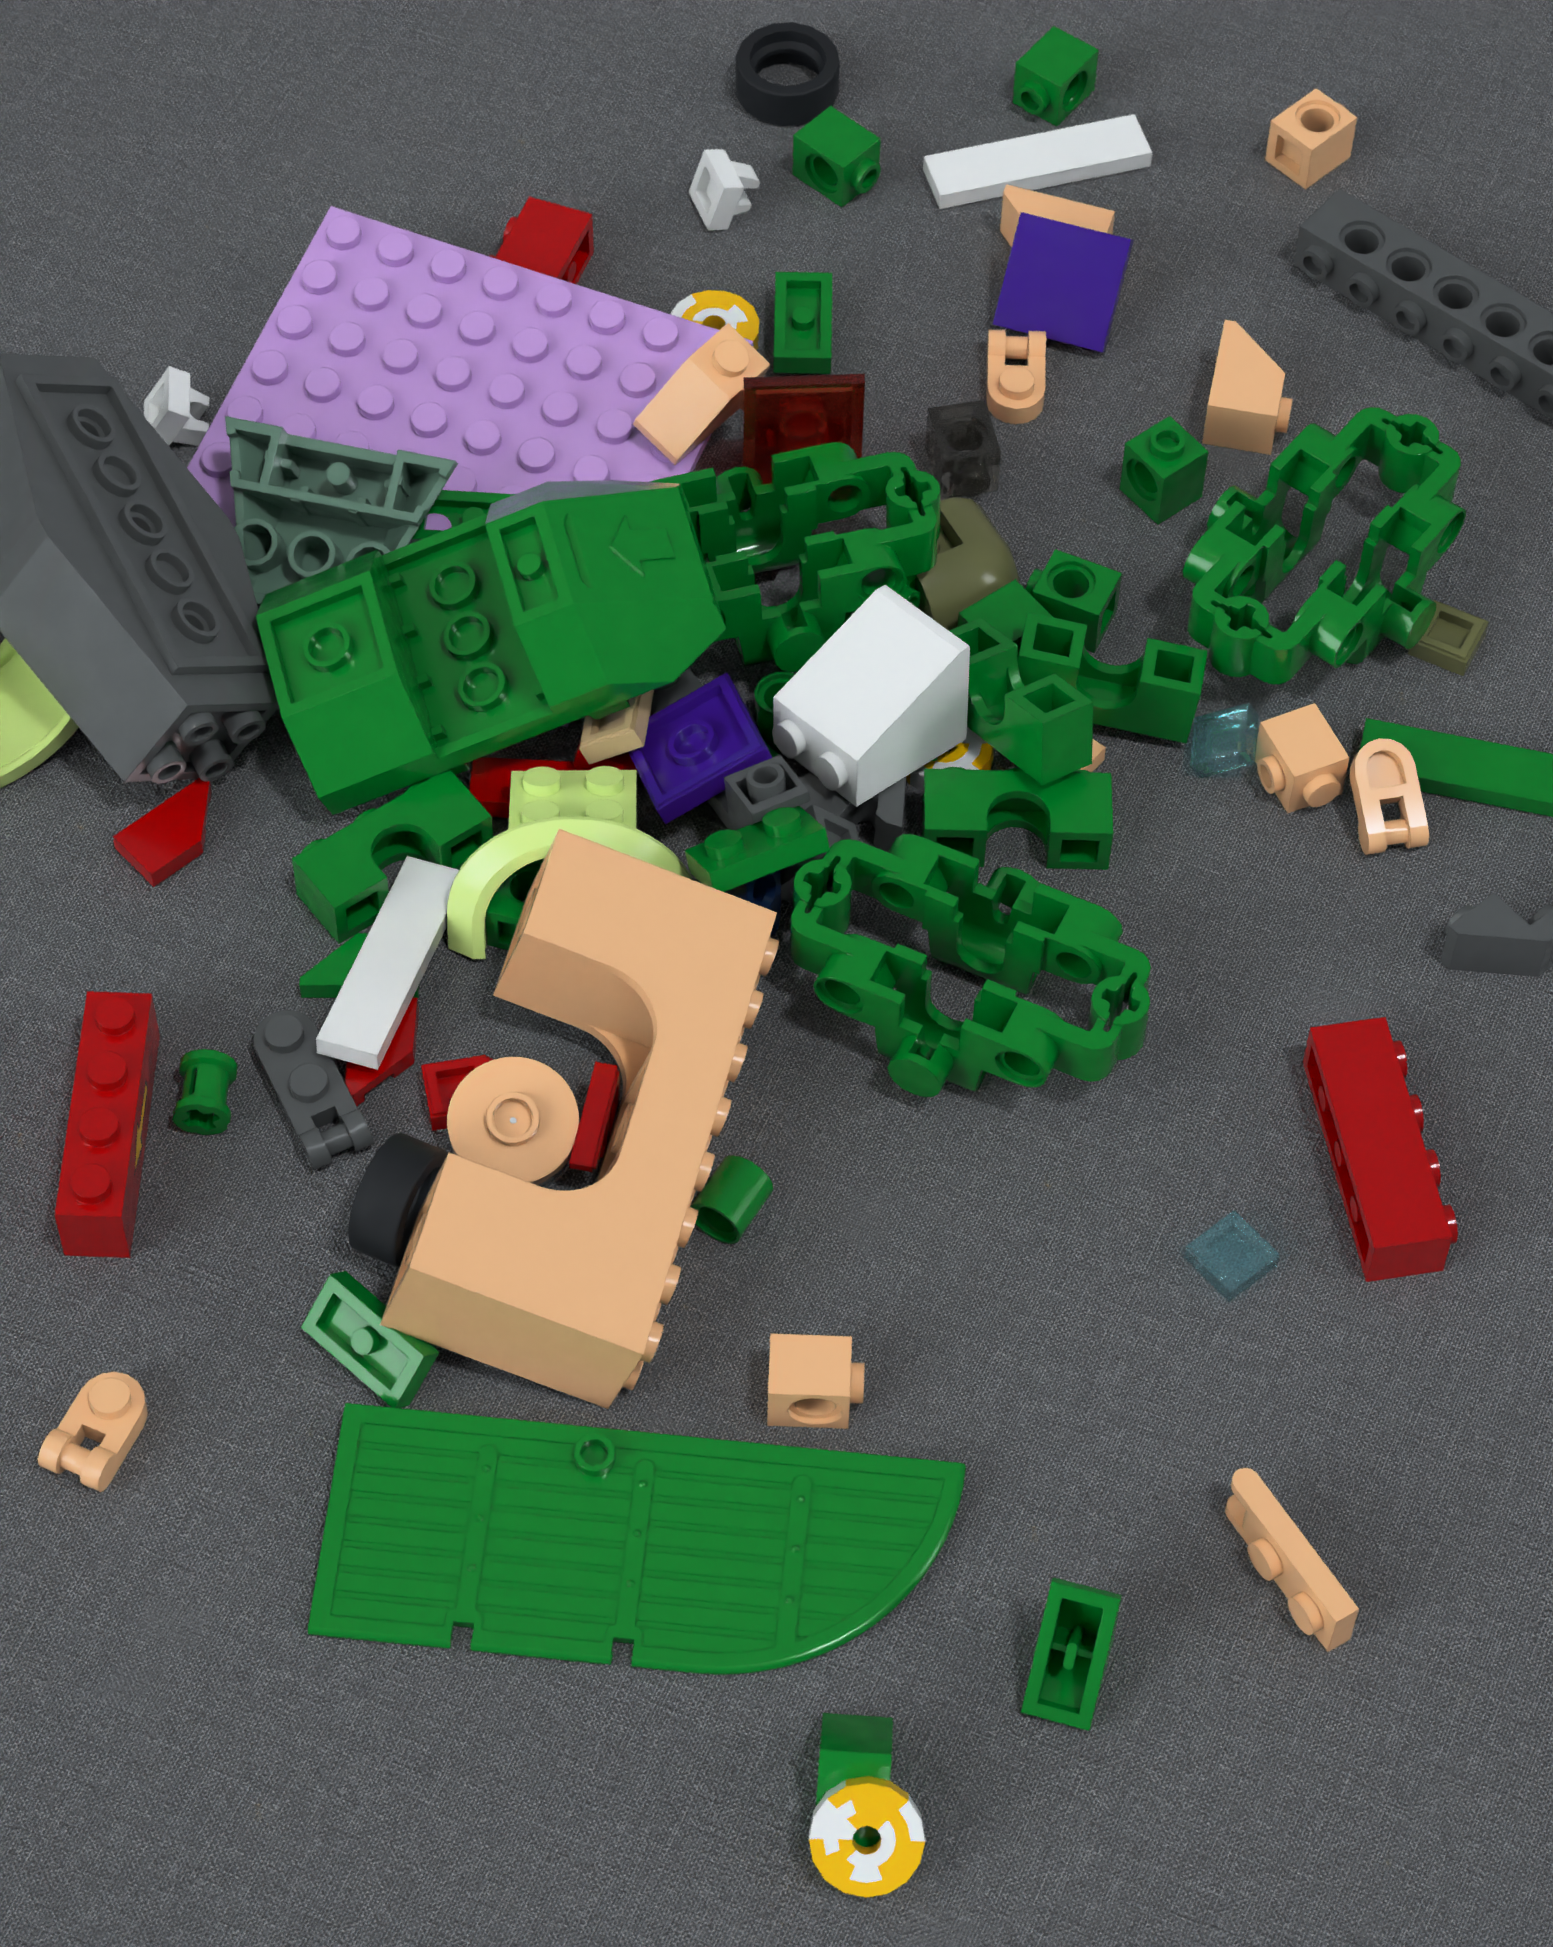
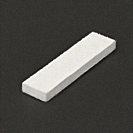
[923,114,1152,209]
[316,856,459,1070]

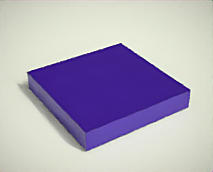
[992,212,1134,353]
[629,672,773,824]

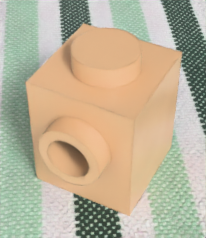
[1254,703,1350,814]

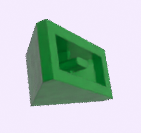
[1021,1577,1122,1731]
[816,1713,893,1847]

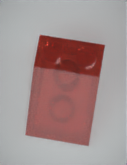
[739,374,865,484]

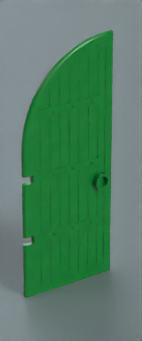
[308,1403,966,1675]

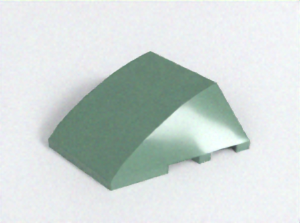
[225,416,458,606]

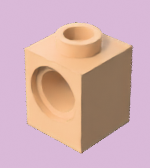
[1265,88,1357,190]
[767,1333,865,1429]

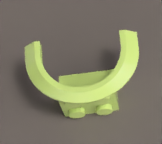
[447,766,693,959]

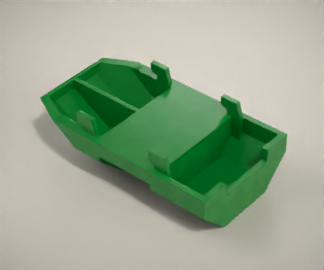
[256,480,726,815]

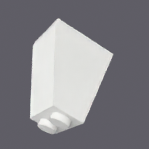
[772,585,970,807]

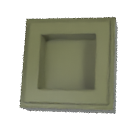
[1408,600,1489,676]

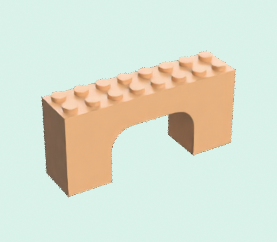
[380,829,779,1409]

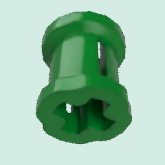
[172,1049,238,1135]

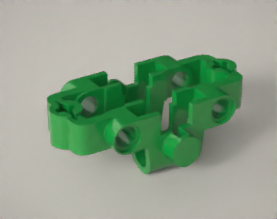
[1183,407,1466,685]
[650,442,940,672]
[790,834,1151,1097]

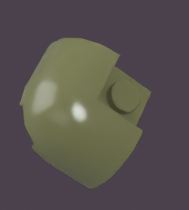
[916,497,1020,631]

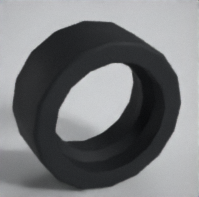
[735,22,840,126]
[348,1133,448,1268]

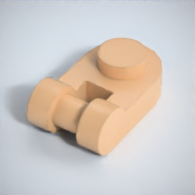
[986,329,1046,424]
[1350,738,1429,855]
[38,1372,148,1492]

